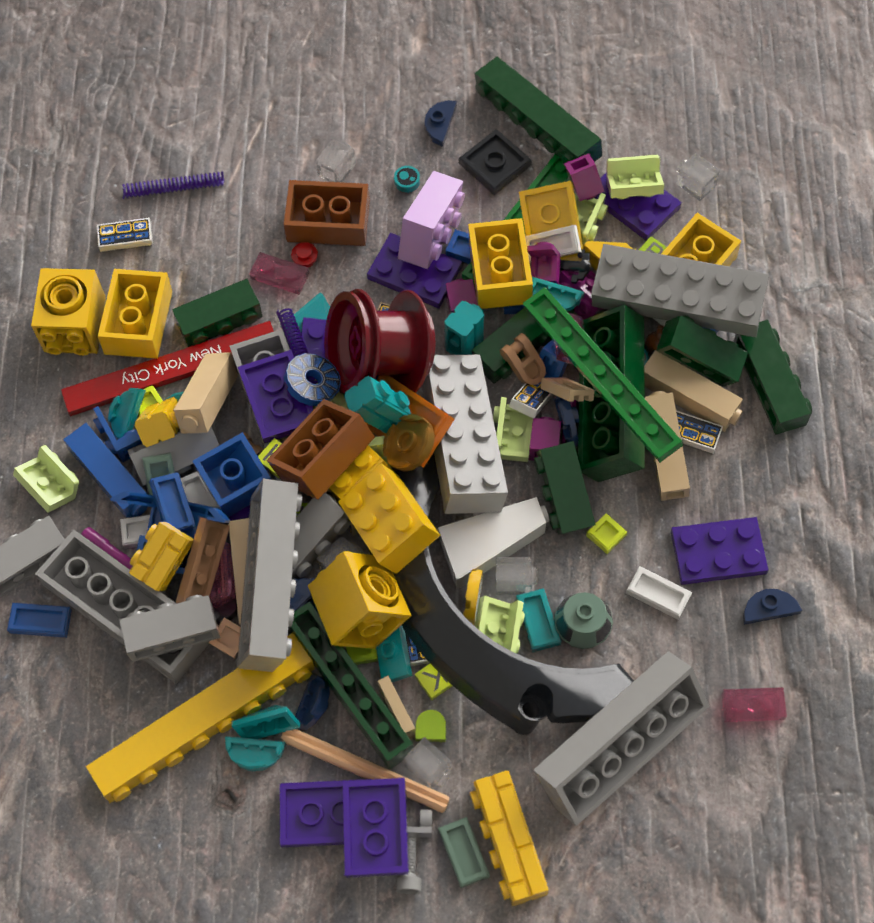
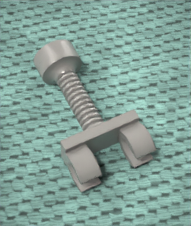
[396,810,432,894]

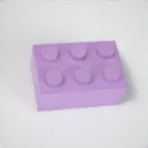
[398,171,465,269]

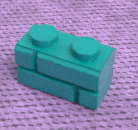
[444,301,484,355]
[344,376,411,434]

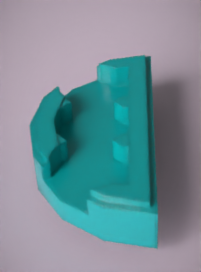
[532,277,584,311]
[108,388,146,439]
[225,736,286,771]

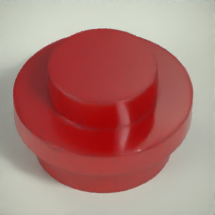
[291,242,318,268]

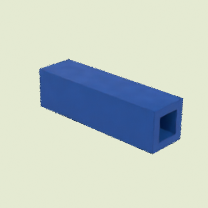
[63,423,148,518]

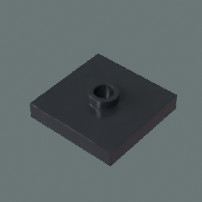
[458,129,532,195]

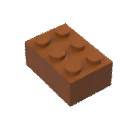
[284,180,370,246]
[266,399,375,500]

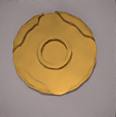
[383,414,435,471]

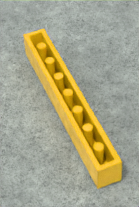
[86,633,315,803]

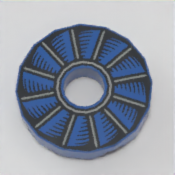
[284,353,341,406]

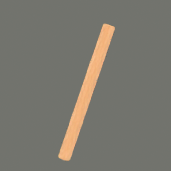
[281,729,449,813]

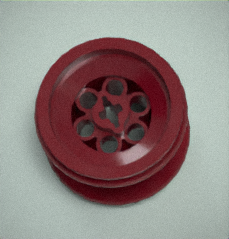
[324,289,436,394]

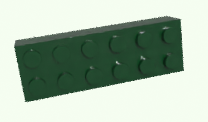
[578,304,645,482]

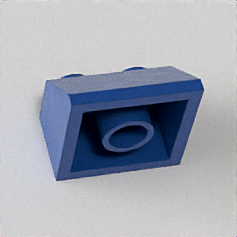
[192,432,271,517]

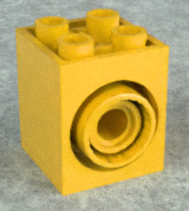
[31,268,106,356]
[308,551,412,649]

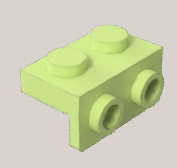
[606,155,664,199]
[574,193,608,248]
[493,397,533,462]
[13,445,79,513]
[475,596,524,654]

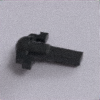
[560,249,591,284]

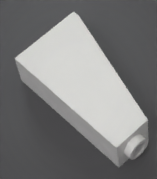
[438,497,549,589]

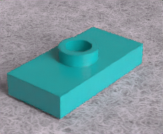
[376,626,413,683]

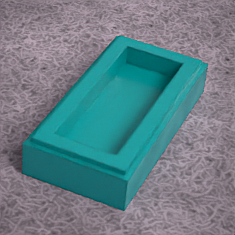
[516,588,561,653]

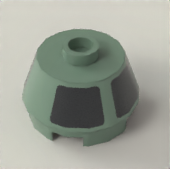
[554,592,613,649]

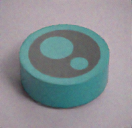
[394,166,420,193]

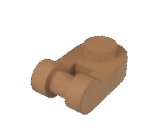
[500,333,546,385]

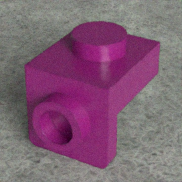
[527,242,560,284]

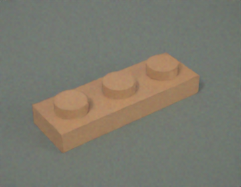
[175,517,230,603]

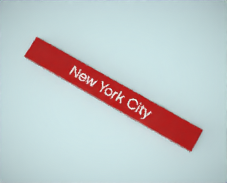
[61,321,274,417]

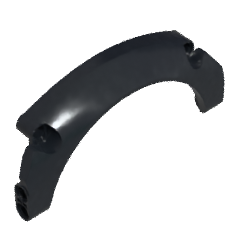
[370,452,634,735]

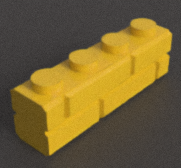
[469,770,549,906]

